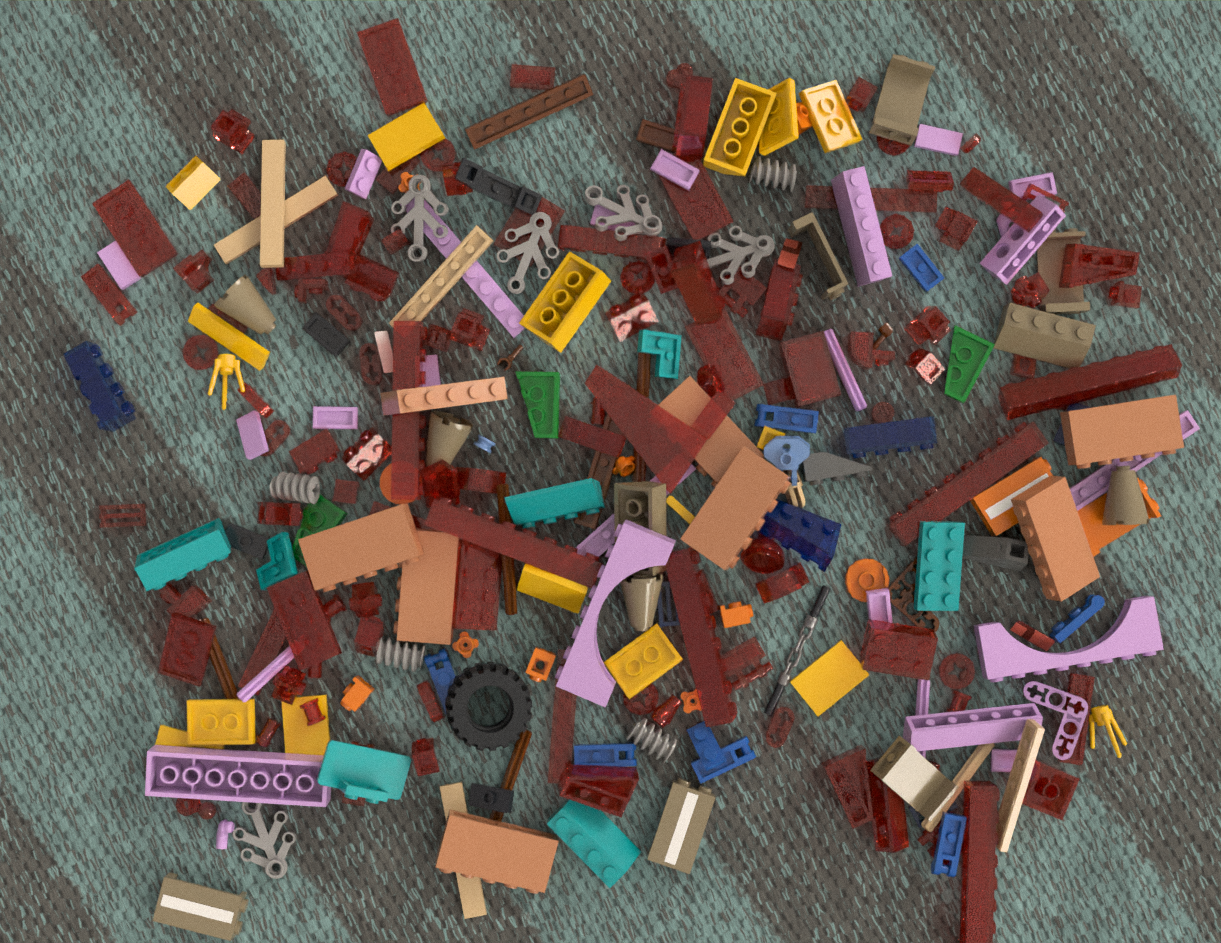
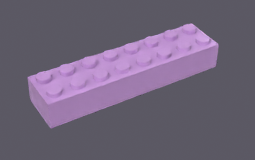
[145,745,331,807]

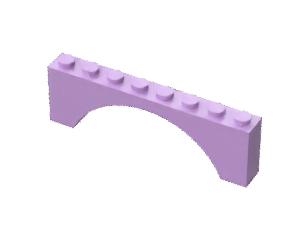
[555,520,676,707]
[974,596,1164,682]

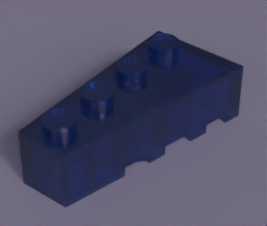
[63,341,136,432]
[844,416,939,459]
[758,499,842,572]

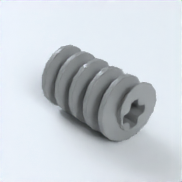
[749,156,797,192]
[270,471,320,504]
[376,637,426,672]
[626,718,677,764]

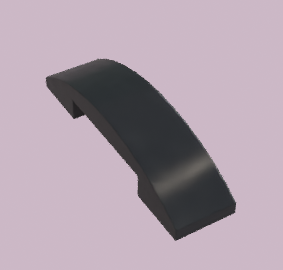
[454,158,543,215]

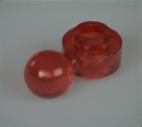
[176,798,216,820]

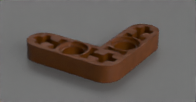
[888,555,939,634]

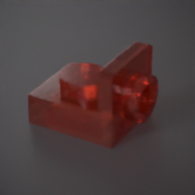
[845,77,878,112]
[295,279,328,304]
[1109,281,1142,309]
[905,348,945,385]
[412,738,440,776]

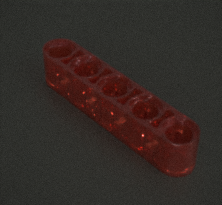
[557,225,667,262]

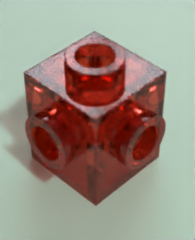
[442,162,473,196]
[1011,272,1050,308]
[349,582,383,619]
[271,665,307,705]

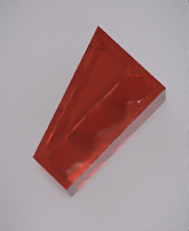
[755,259,803,341]
[821,745,873,829]

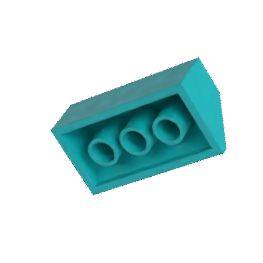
[504,478,605,529]
[134,518,231,591]
[547,788,641,888]

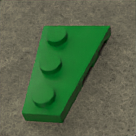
[944,325,995,404]
[515,371,560,439]
[292,494,348,567]

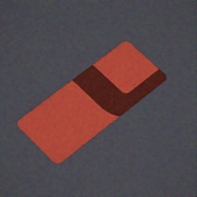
[777,238,803,269]
[1010,620,1055,652]

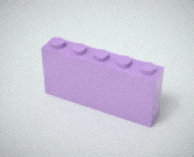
[831,166,892,287]

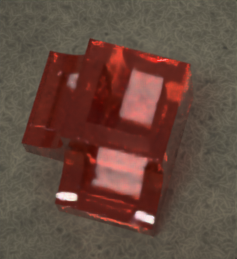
[211,109,255,154]
[935,206,978,251]
[173,249,215,293]
[904,306,951,345]
[450,308,490,352]

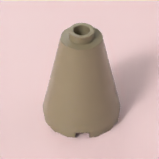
[214,274,276,335]
[426,410,473,474]
[1102,466,1149,525]
[620,572,663,631]

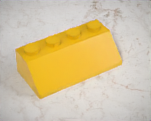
[703,78,777,176]
[519,251,611,353]

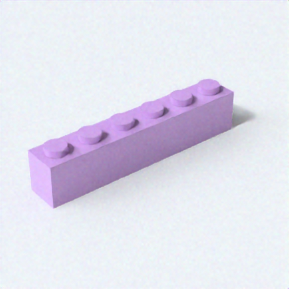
[903,703,1043,751]

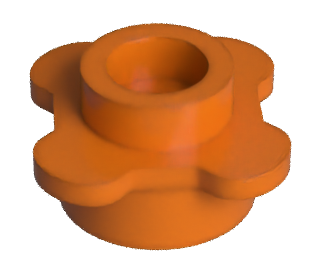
[398,172,421,193]
[613,455,635,477]
[452,631,479,658]
[680,689,705,713]

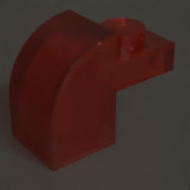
[848,332,895,370]
[454,467,506,494]
[257,502,302,526]
[755,562,809,604]
[159,582,212,617]

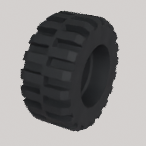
[445,661,532,751]

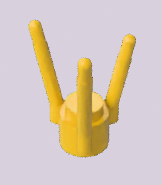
[208,354,245,410]
[1087,705,1127,758]

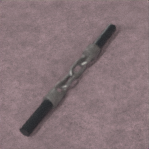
[764,585,831,716]

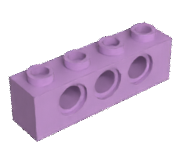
[980,194,1066,285]

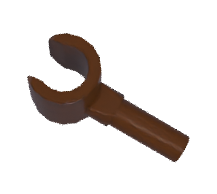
[870,323,893,352]
[497,344,524,371]

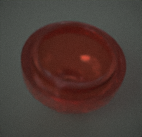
[740,533,785,574]

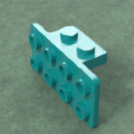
[317,740,411,804]

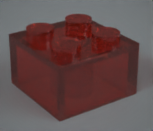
[1022,759,1080,820]

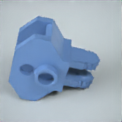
[764,436,810,486]

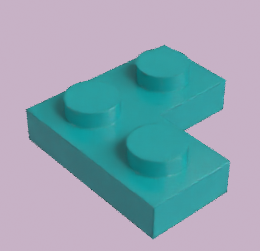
[637,329,682,379]
[256,532,298,591]

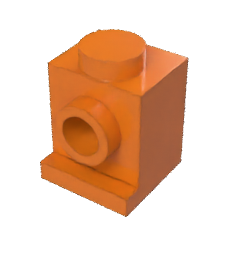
[719,601,753,628]
[525,646,557,683]
[340,675,375,712]

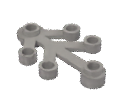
[391,175,449,262]
[585,185,662,241]
[497,212,559,294]
[691,226,775,285]
[233,802,297,879]

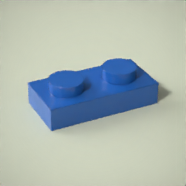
[899,244,944,293]
[687,720,726,771]

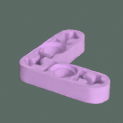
[1023,681,1088,760]

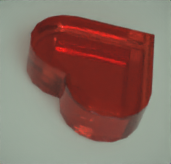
[666,63,693,91]

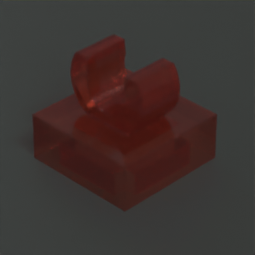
[333,479,359,504]

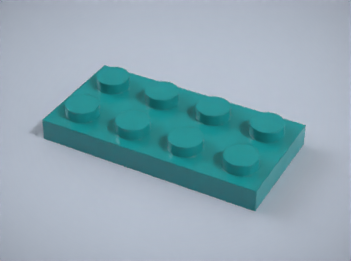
[914,521,965,611]

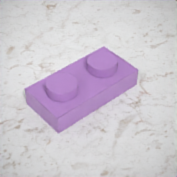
[345,149,382,199]

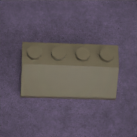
[993,303,1096,371]
[614,481,667,576]

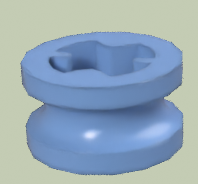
[473,434,496,453]

